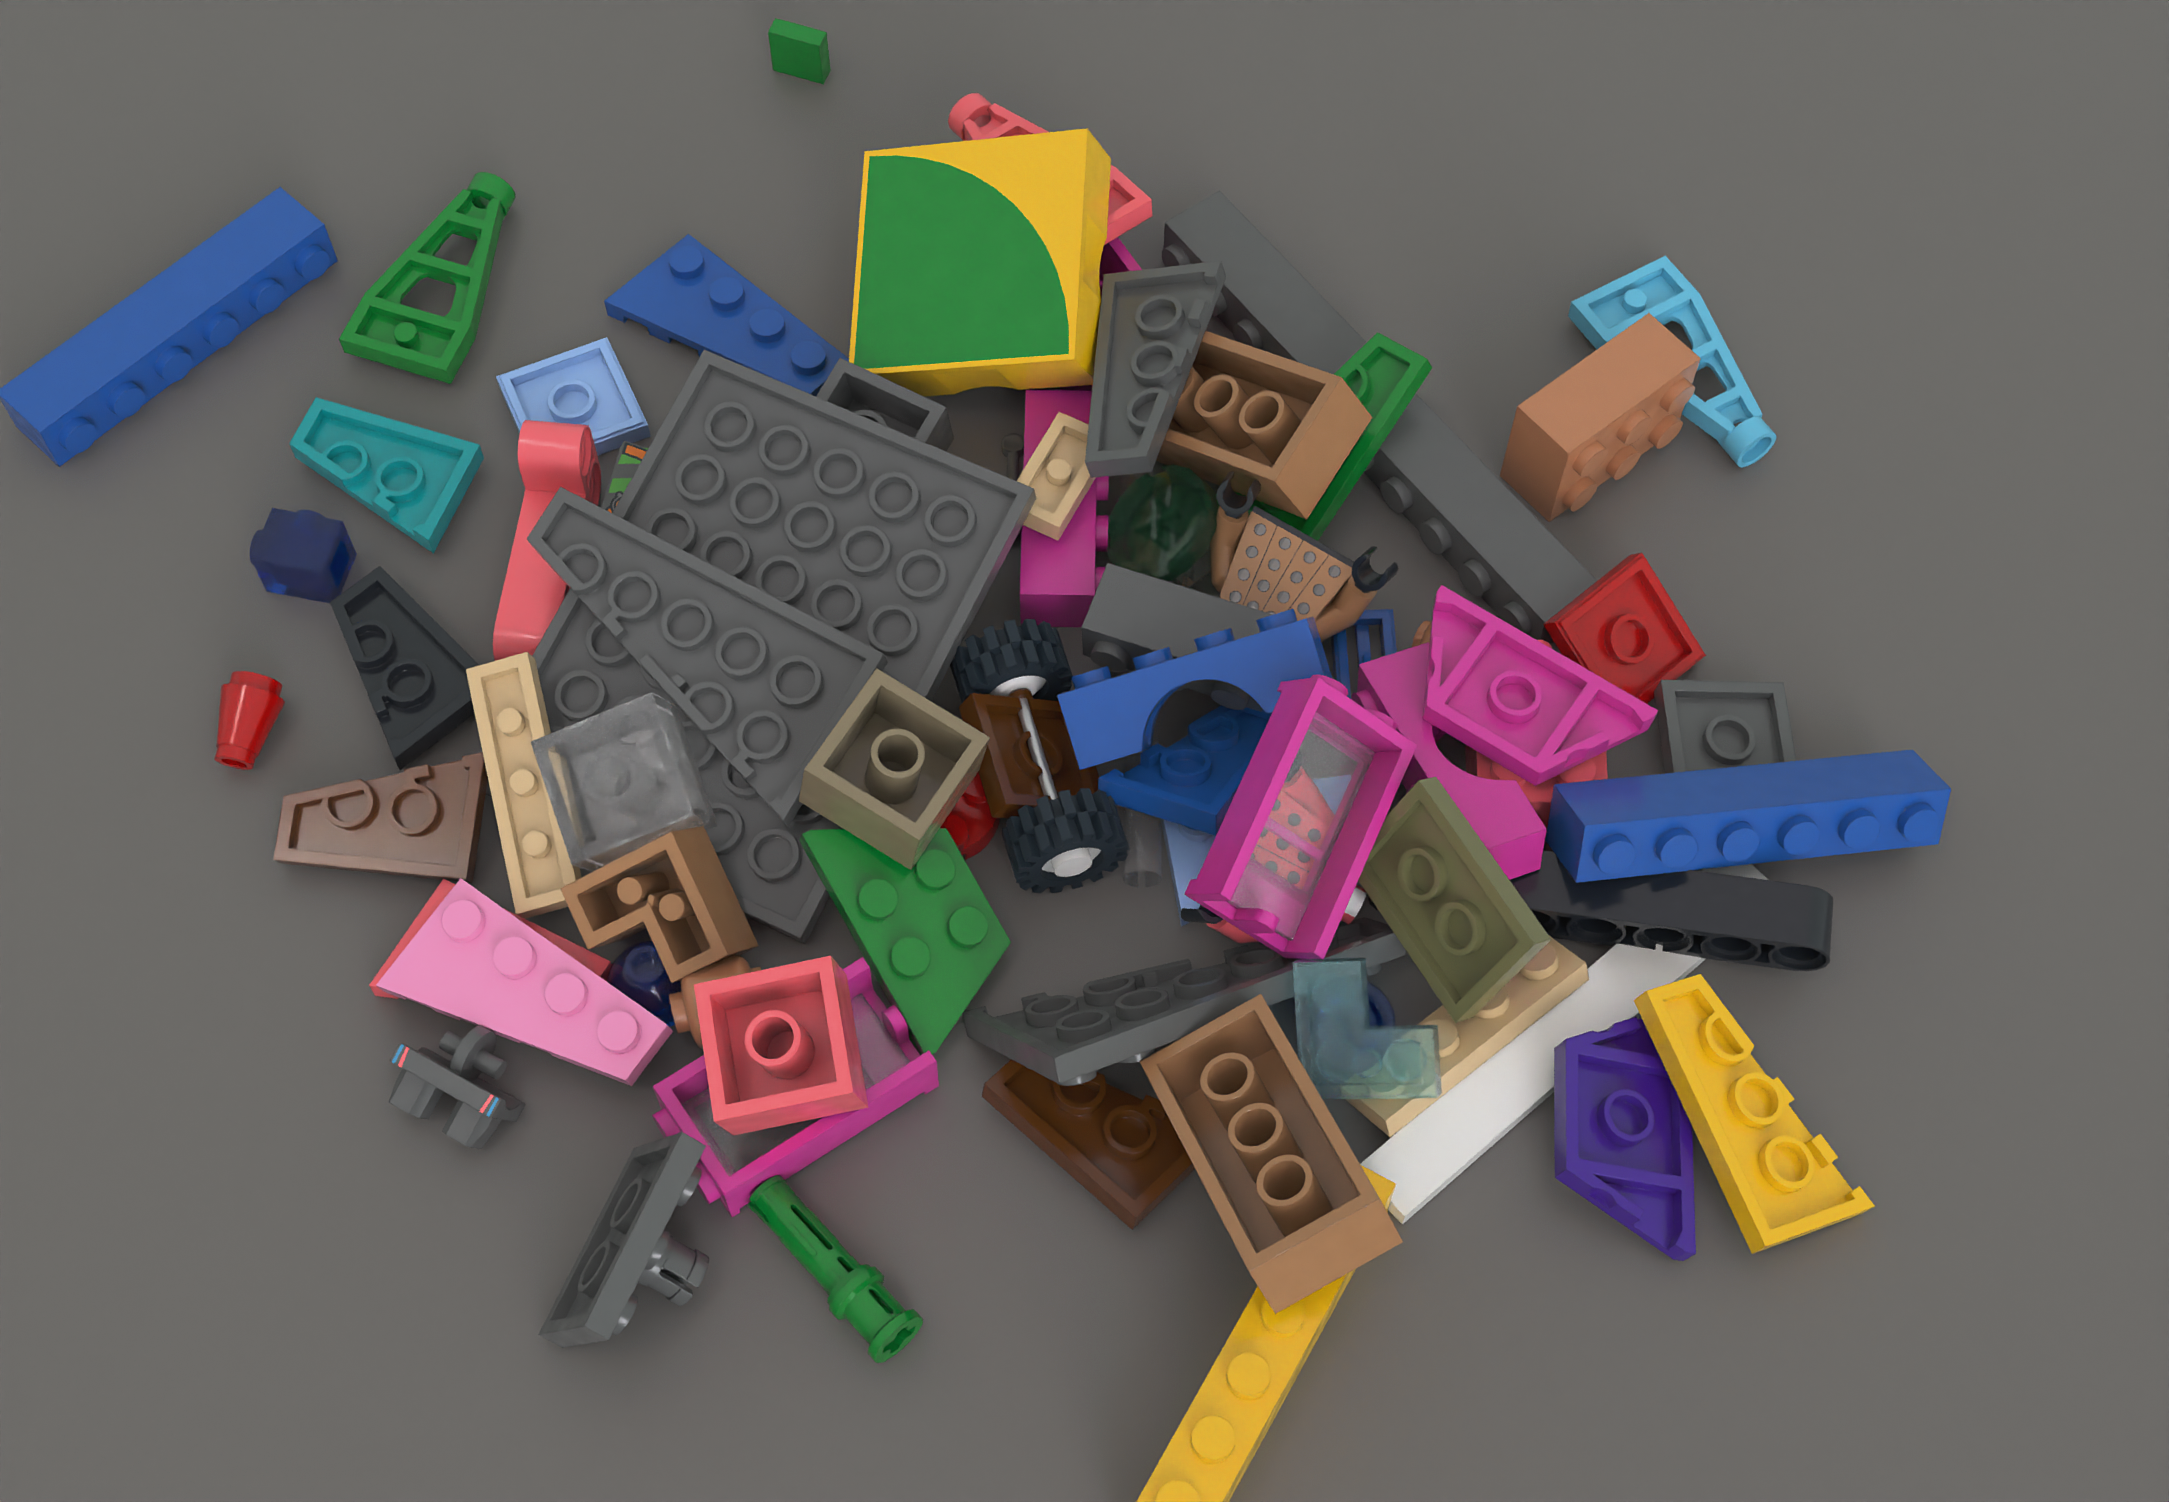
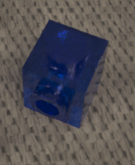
[250,508,357,604]

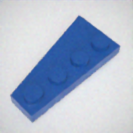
[604,234,849,396]

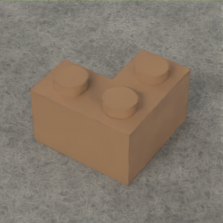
[560,826,759,983]

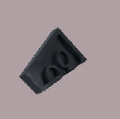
[330,566,479,770]

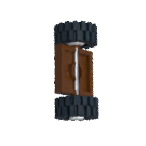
[950,619,1129,893]

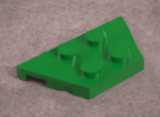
[799,828,1011,1055]

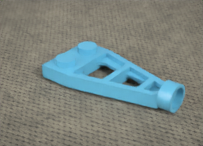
[1568,255,1777,467]

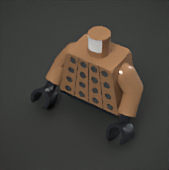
[1210,471,1398,642]

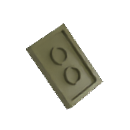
[1358,777,1552,1023]

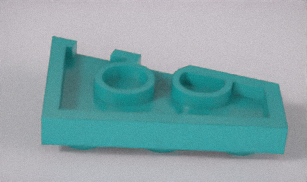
[289,397,484,554]

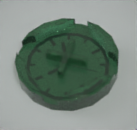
[1106,464,1219,582]

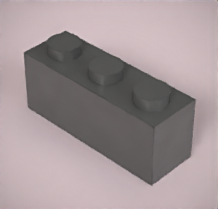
[1082,563,1273,712]

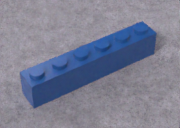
[0,187,338,467]
[1545,749,1951,883]

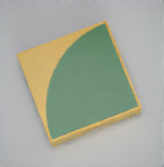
[849,128,1111,397]

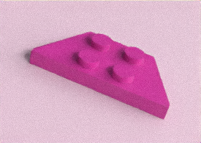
[1423,585,1658,786]

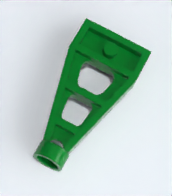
[339,172,516,384]

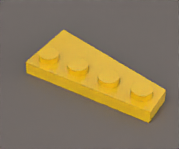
[1634,974,1875,1254]

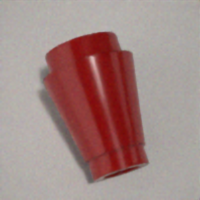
[214,671,285,770]

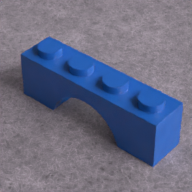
[1057,609,1333,770]

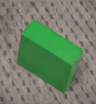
[768,18,831,85]

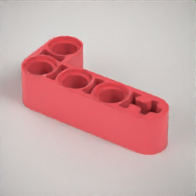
[493,420,601,661]

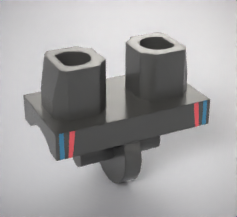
[389,1026,526,1149]

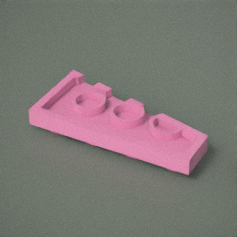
[376,878,673,1086]

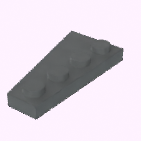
[1085,261,1226,478]

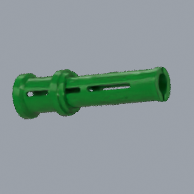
[748,1175,923,1363]

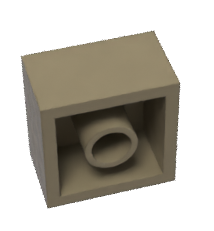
[799,668,990,870]

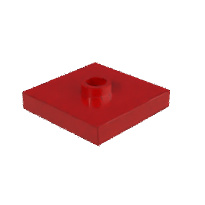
[1543,552,1706,704]

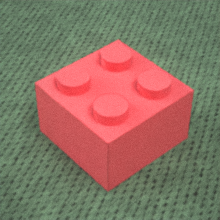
[694,956,869,1136]

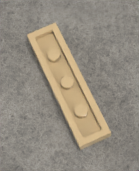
[466,652,582,919]
[1342,936,1589,1137]

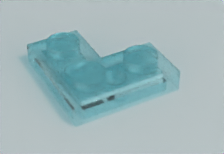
[1293,958,1442,1099]

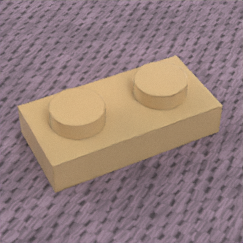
[1017,412,1096,541]

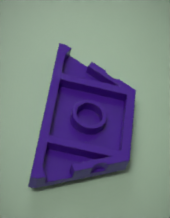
[1554,1017,1696,1261]

